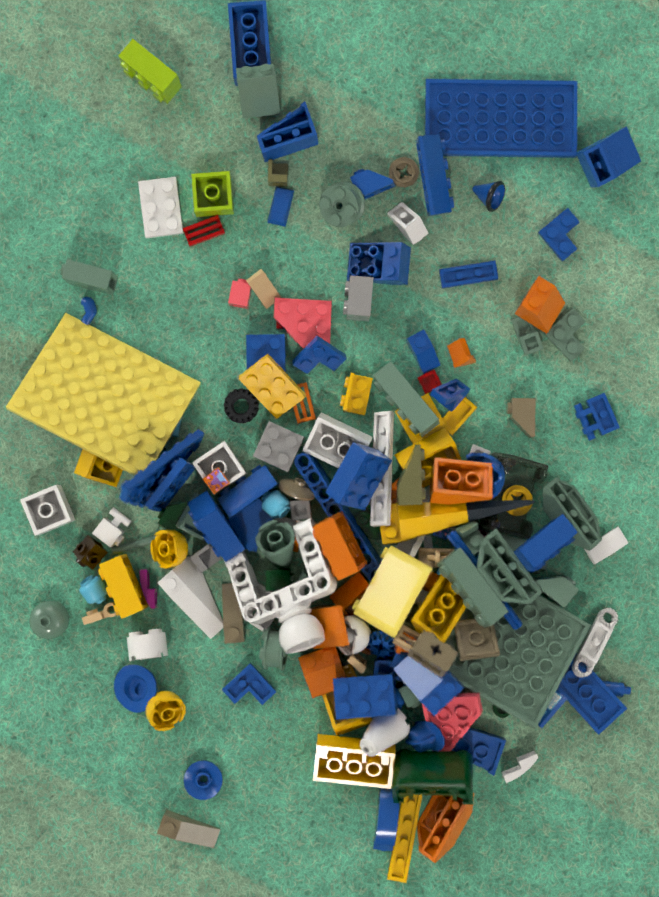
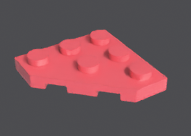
[273,298,332,349]
[422,693,483,751]

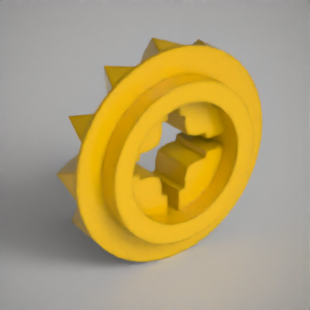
[502,485,533,516]

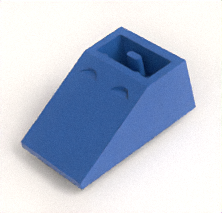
[576,126,641,187]
[347,242,411,285]

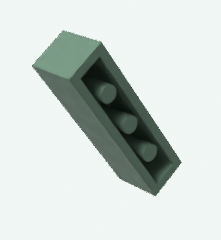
[373,361,440,437]
[437,547,509,628]

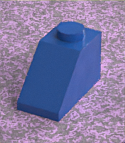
[350,169,396,199]
[406,330,440,374]

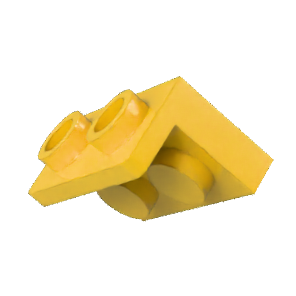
[340,372,373,416]

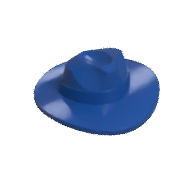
[114,665,157,713]

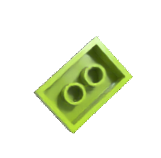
[118,39,182,104]

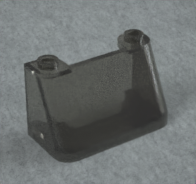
[474,452,548,540]

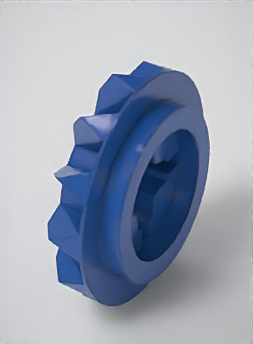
[366,631,396,659]

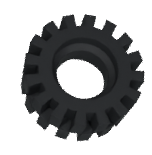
[224,388,259,424]

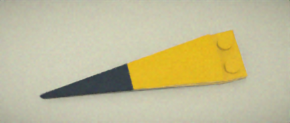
[380,500,535,545]

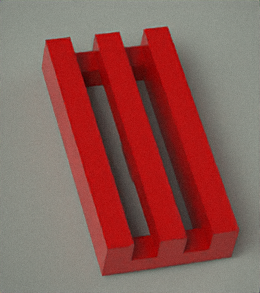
[183,215,225,247]

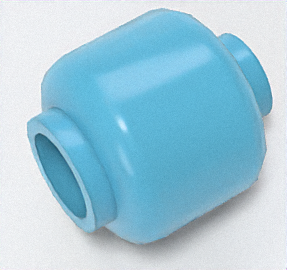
[261,490,290,519]
[79,575,107,605]

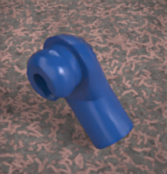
[81,297,97,325]

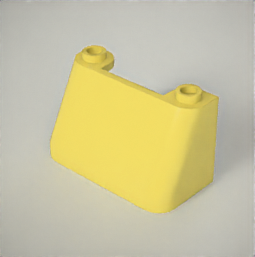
[352,545,433,638]

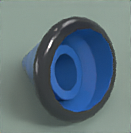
[472,181,505,212]

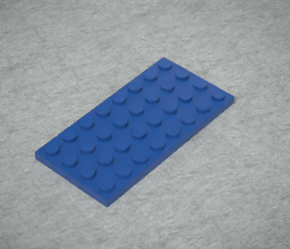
[425,79,577,158]

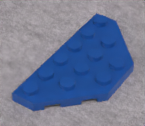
[119,429,204,508]

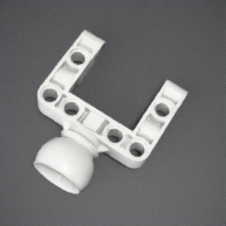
[228,518,337,654]

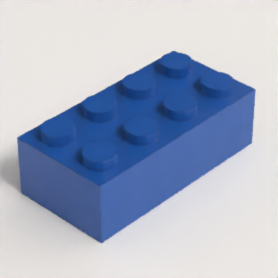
[228,0,271,86]

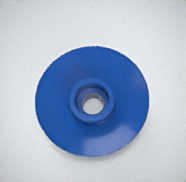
[184,760,223,800]

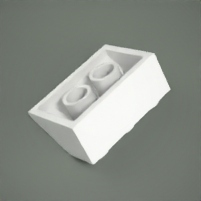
[302,412,373,468]

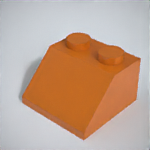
[515,276,565,334]
[329,572,369,622]
[298,647,346,698]

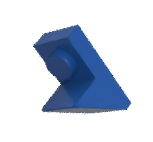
[430,378,470,411]

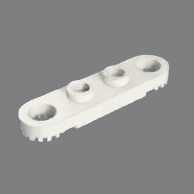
[572,608,618,678]

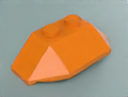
[417,793,474,863]

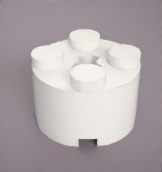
[127,628,168,661]

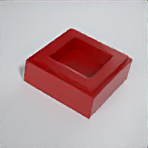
[417,369,442,394]

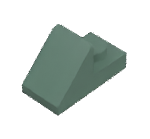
[450,521,484,557]

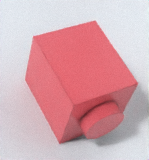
[228,279,252,309]

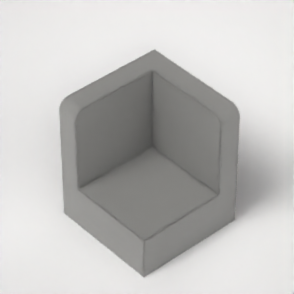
[290,499,312,521]
[190,544,221,573]

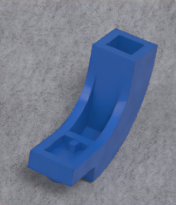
[373,785,399,851]

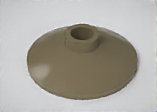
[278,478,315,501]

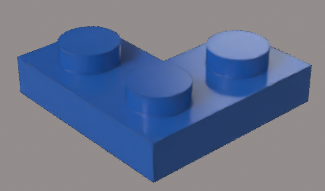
[538,208,580,262]
[292,336,347,374]
[222,662,276,705]

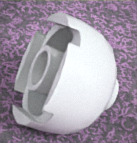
[338,615,371,655]

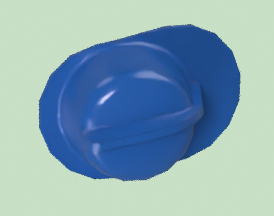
[405,721,445,752]

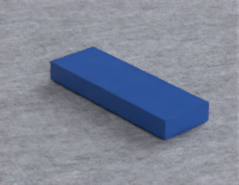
[439,261,498,289]

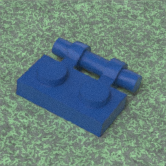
[574,393,620,441]

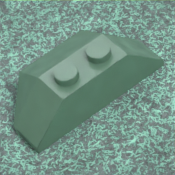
[543,477,602,551]
[476,529,542,604]

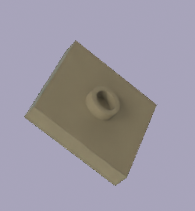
[454,619,500,661]

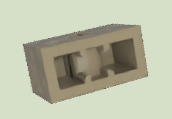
[408,630,458,678]

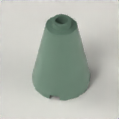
[255,520,295,569]

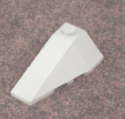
[158,556,223,639]

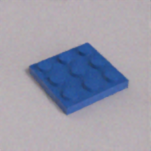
[145,458,196,512]

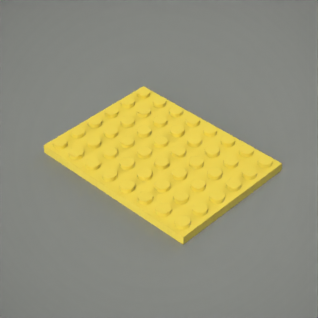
[6,313,201,476]

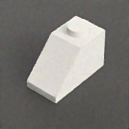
[387,202,428,245]

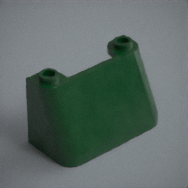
[392,749,473,805]

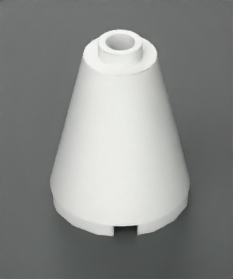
[360,709,410,756]

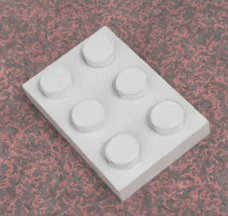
[138,177,183,239]

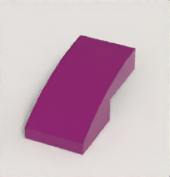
[139,569,157,609]

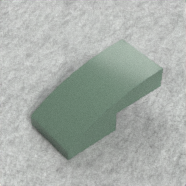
[511,317,543,355]

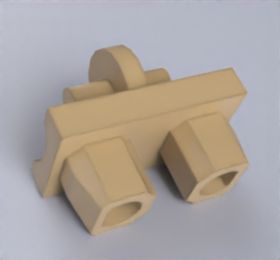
[418,548,454,568]

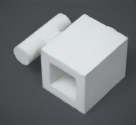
[92,507,132,547]

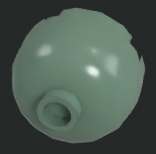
[29,600,69,639]

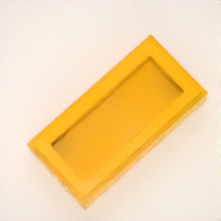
[442,397,477,436]

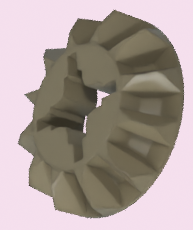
[389,157,419,188]

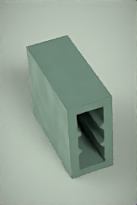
[236,64,280,118]
[60,259,118,296]

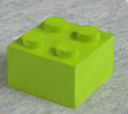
[191,171,234,217]

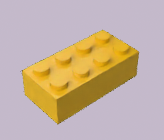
[313,734,395,789]

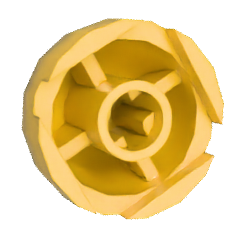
[150,529,188,569]
[146,691,186,731]

